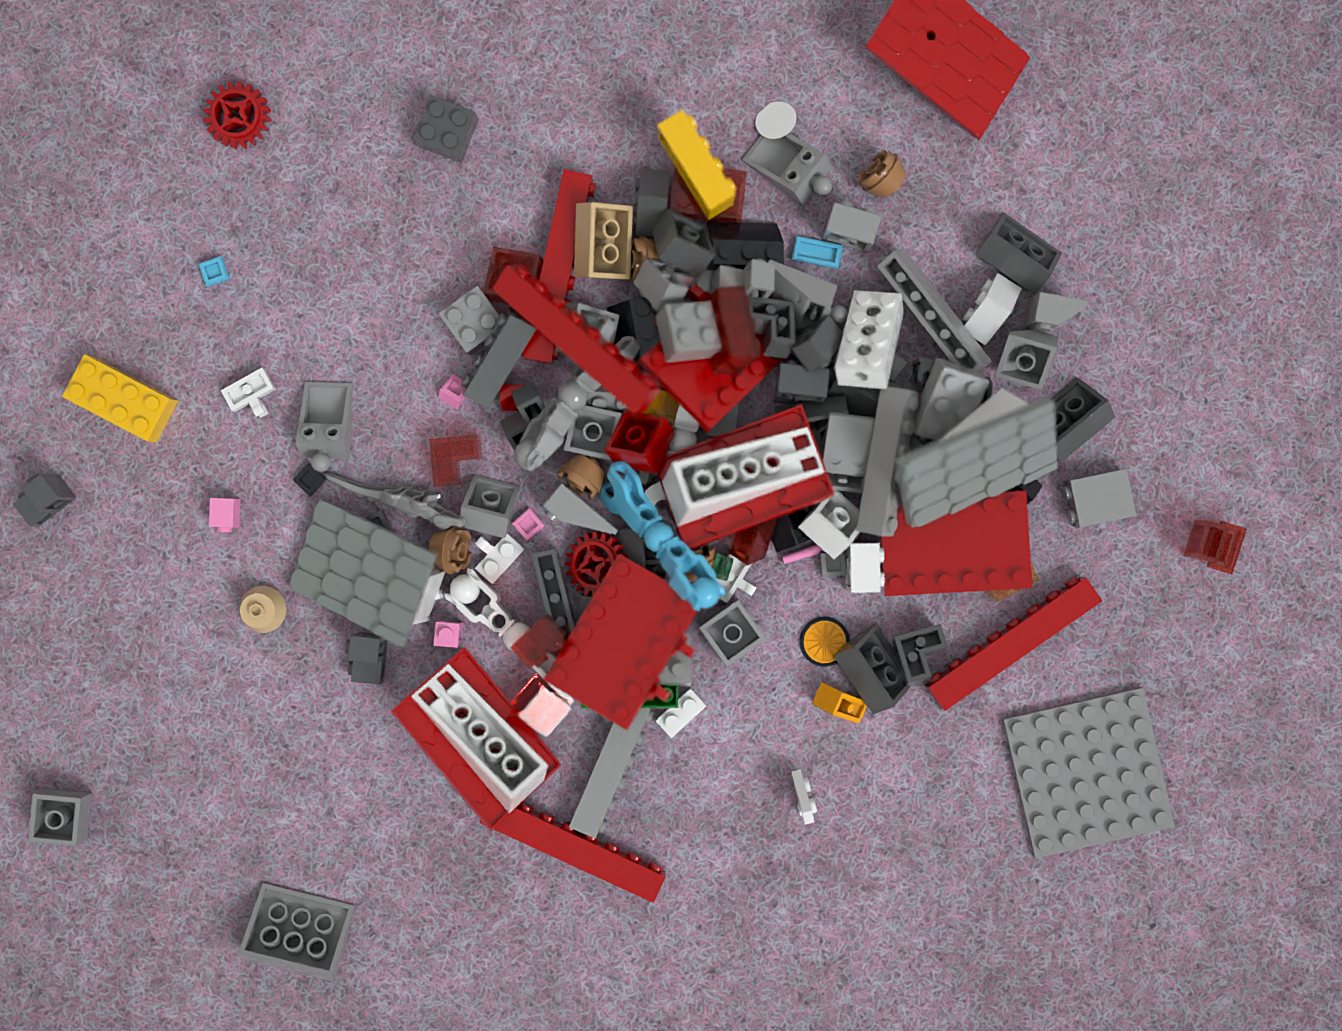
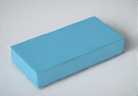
[791,236,843,270]

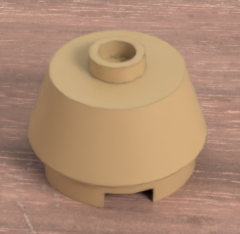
[239,586,286,633]

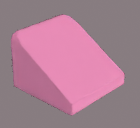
[438,374,466,410]

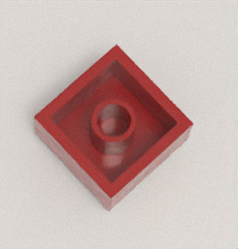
[604,410,675,474]

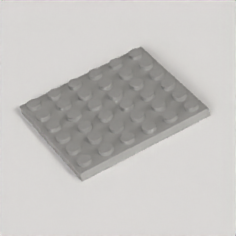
[1002,687,1175,859]

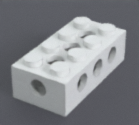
[835,290,904,389]

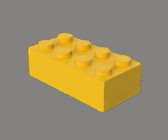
[657,109,736,220]
[62,354,178,443]

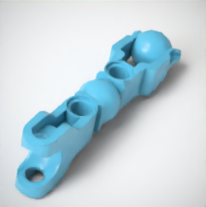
[598,461,726,611]

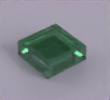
[712,553,734,581]

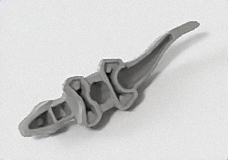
[325,472,466,530]

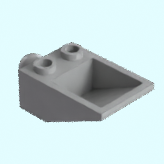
[742,133,832,205]
[768,260,848,329]
[295,382,353,472]
[819,412,875,497]

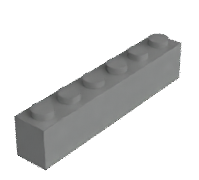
[877,249,992,371]
[856,387,919,537]
[569,708,654,838]

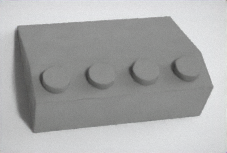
[238,883,355,982]

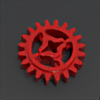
[203,81,272,150]
[564,531,628,596]

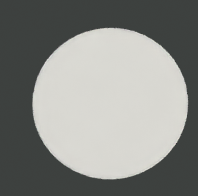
[755,102,796,139]

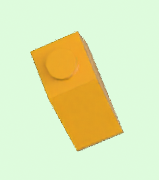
[812,682,867,724]

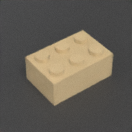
[574,202,633,280]

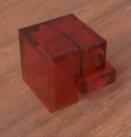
[1184,520,1247,575]
[512,673,574,738]

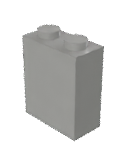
[1063,469,1137,528]

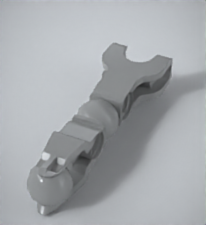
[513,315,640,471]

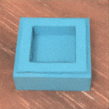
[198,256,230,287]

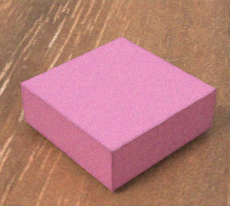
[512,508,545,541]

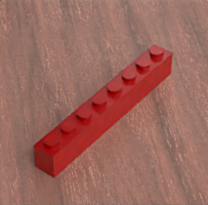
[523,169,596,365]
[492,264,661,414]
[925,576,1102,711]
[479,802,666,903]

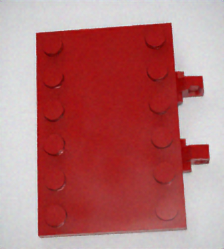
[638,284,784,432]
[881,491,1032,596]
[543,554,698,731]

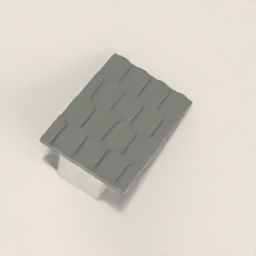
[895,389,1057,528]
[289,498,445,647]

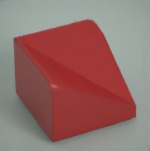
[500,384,525,411]

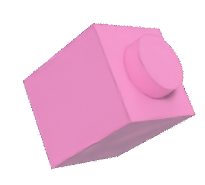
[209,498,240,532]
[433,620,463,648]

